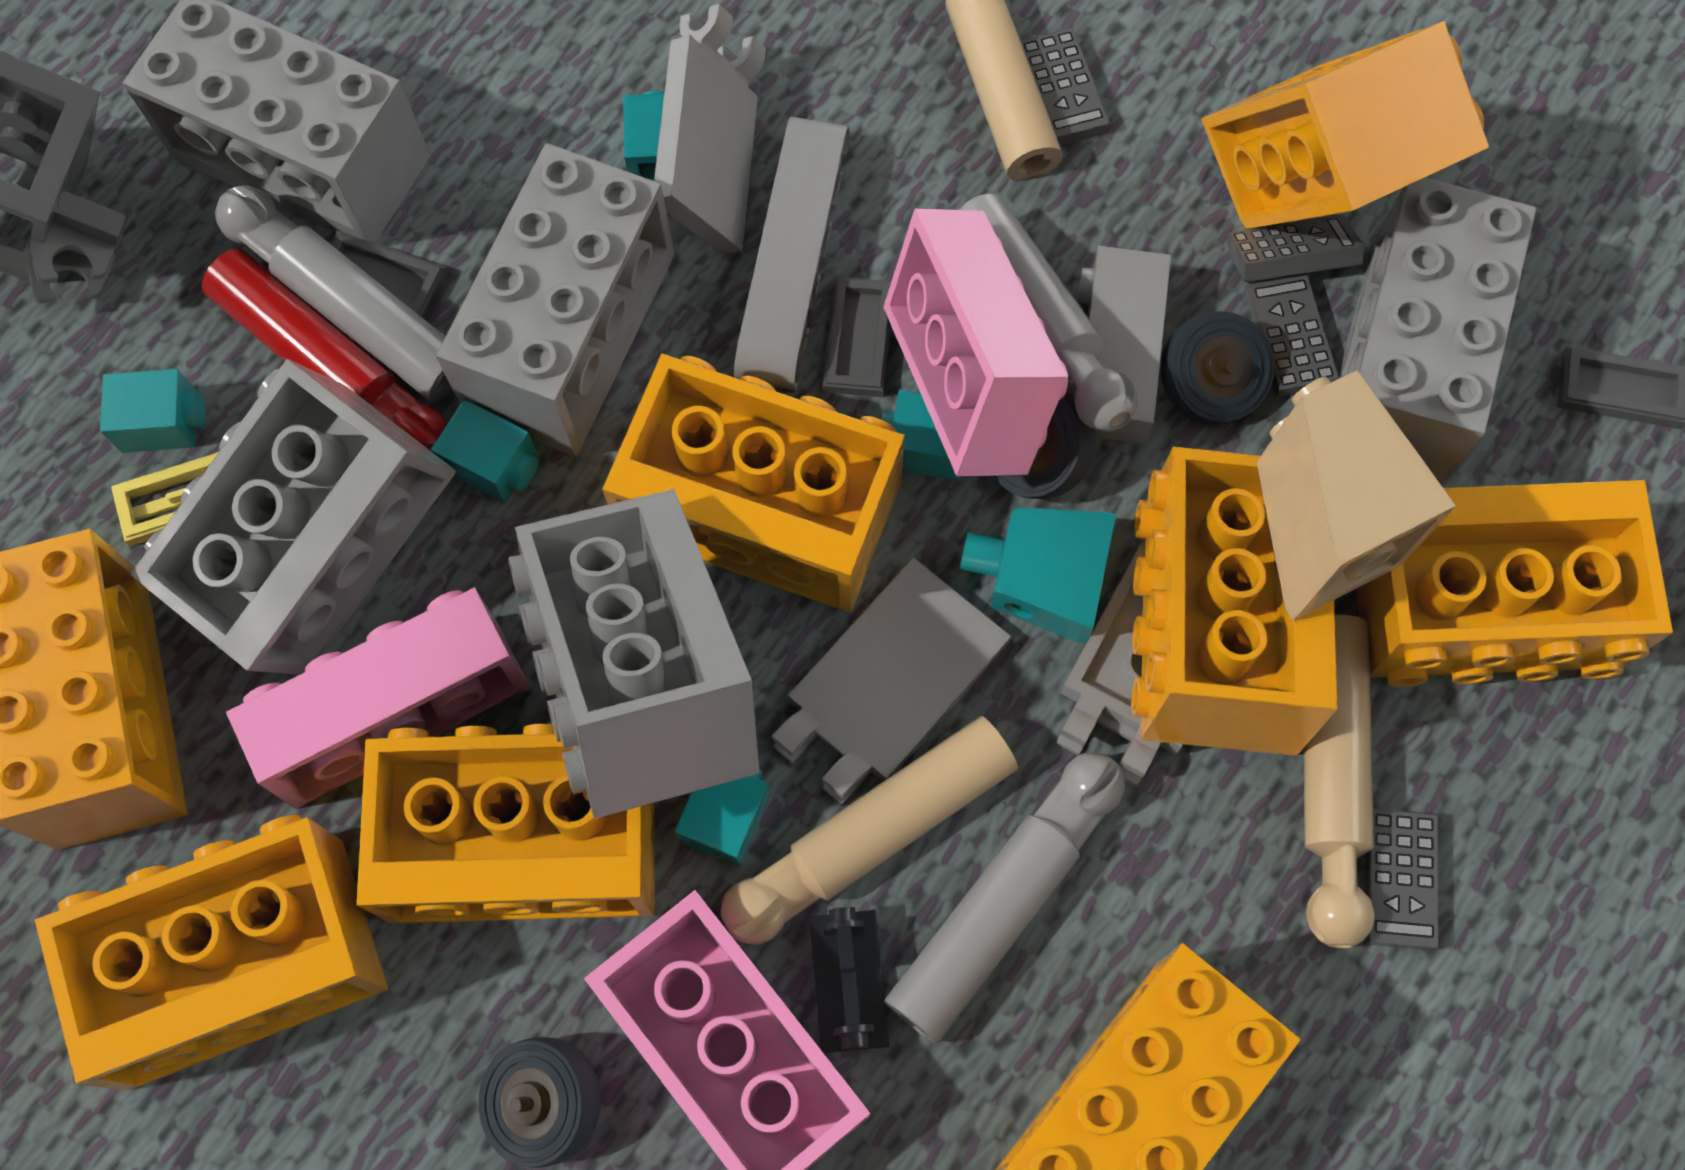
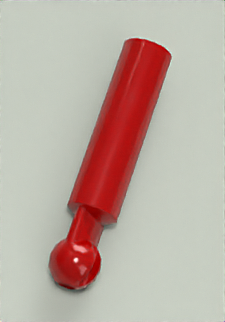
[202,248,448,451]

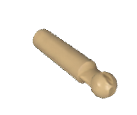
[945,0,1063,181]
[1304,615,1375,948]
[720,716,1018,945]

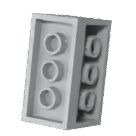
[122,0,431,243]
[436,143,675,458]
[1338,177,1537,486]
[130,359,457,675]
[508,489,759,819]

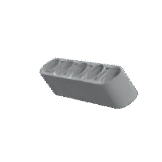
[734,117,850,391]

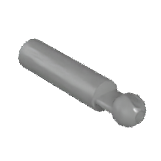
[215,185,453,403]
[959,194,1138,432]
[883,752,1125,1045]

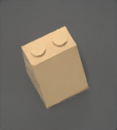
[1257,370,1456,621]

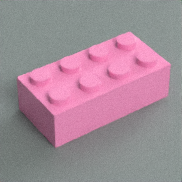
[883,209,1068,476]
[226,587,531,809]
[584,890,871,1170]

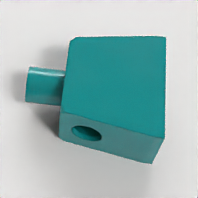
[960,507,1116,644]

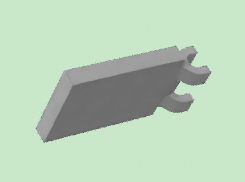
[654,4,766,253]
[1056,538,1183,787]
[772,558,1011,806]

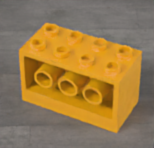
[1201,21,1489,229]
[602,353,905,613]
[1131,447,1337,756]
[1356,480,1673,687]
[0,529,188,850]
[357,724,655,924]
[35,815,388,1091]
[995,943,1301,1170]

